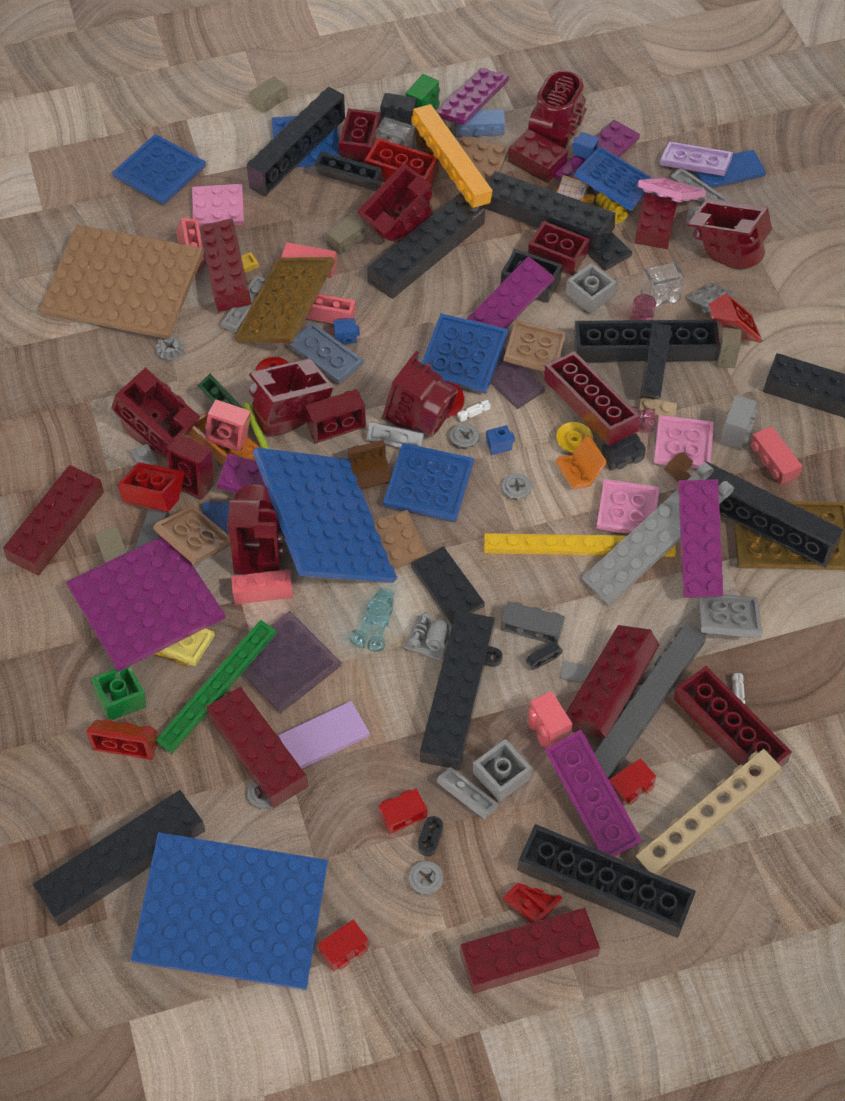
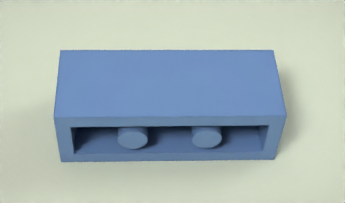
[455,109,505,137]

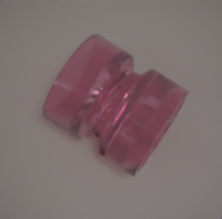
[631,294,656,320]
[631,406,655,432]

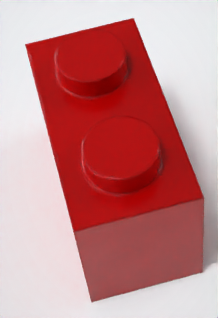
[609,758,657,806]
[379,788,428,834]
[317,919,369,972]

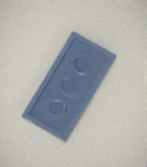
[288,322,364,385]

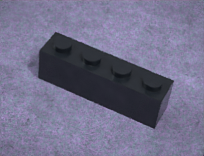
[314,151,385,191]
[640,323,671,400]

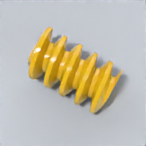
[595,192,628,225]

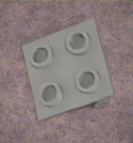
[685,283,734,316]
[404,612,452,660]

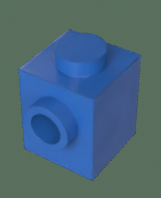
[572,132,599,159]
[334,318,360,344]
[486,425,515,455]

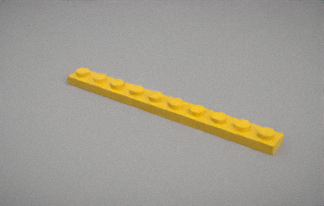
[484,533,676,557]

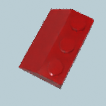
[709,293,763,343]
[117,462,184,512]
[86,719,158,760]

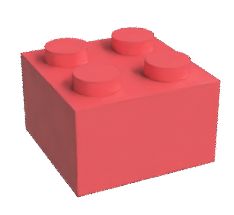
[205,400,251,452]
[527,691,572,749]

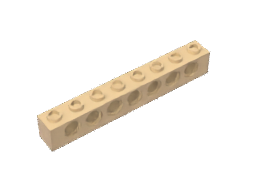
[636,749,781,876]

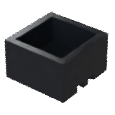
[380,93,417,135]

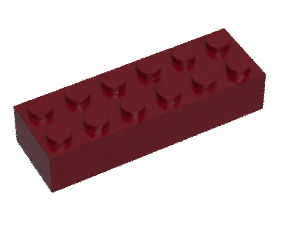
[199,218,252,312]
[544,351,640,446]
[3,465,104,576]
[566,625,659,739]
[673,666,792,776]
[206,686,309,809]
[460,907,600,994]

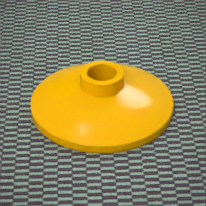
[556,422,593,453]

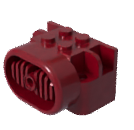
[528,70,587,149]
[357,163,433,242]
[688,198,772,269]
[381,350,458,437]
[249,359,334,436]
[112,367,200,457]
[228,484,284,574]

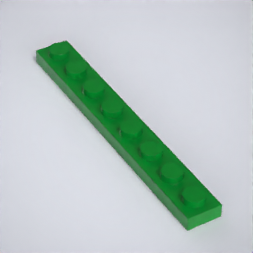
[155,619,277,754]

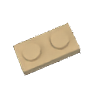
[638,397,677,419]

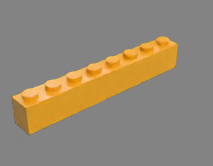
[411,104,493,208]

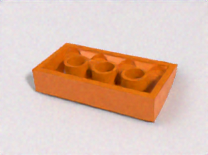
[187,411,260,466]

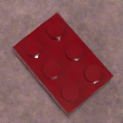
[338,108,381,161]
[508,129,568,184]
[634,193,677,249]
[528,221,590,275]
[305,389,366,444]
[167,434,214,500]

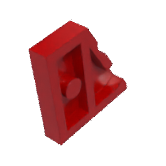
[503,883,563,923]

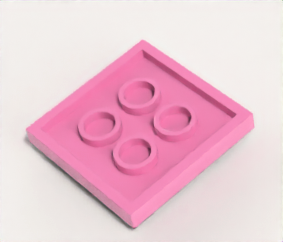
[637,178,707,202]
[192,184,244,228]
[654,415,714,469]
[596,479,660,534]

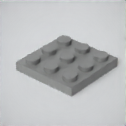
[698,594,762,638]

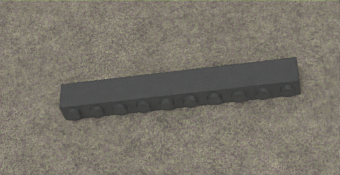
[593,622,707,779]

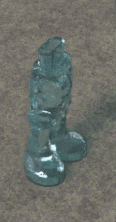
[349,588,395,652]

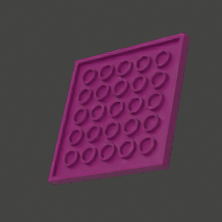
[66,537,226,672]

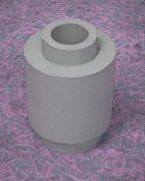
[426,620,449,651]

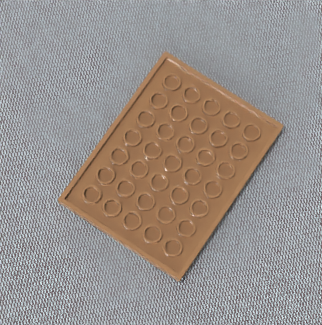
[39,224,204,339]

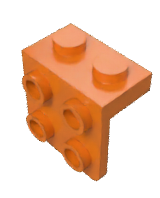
[555,436,606,489]

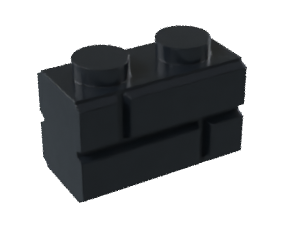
[602,433,646,470]

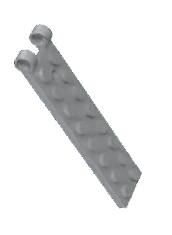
[582,462,734,606]

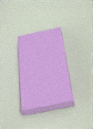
[660,142,733,176]
[278,701,370,769]

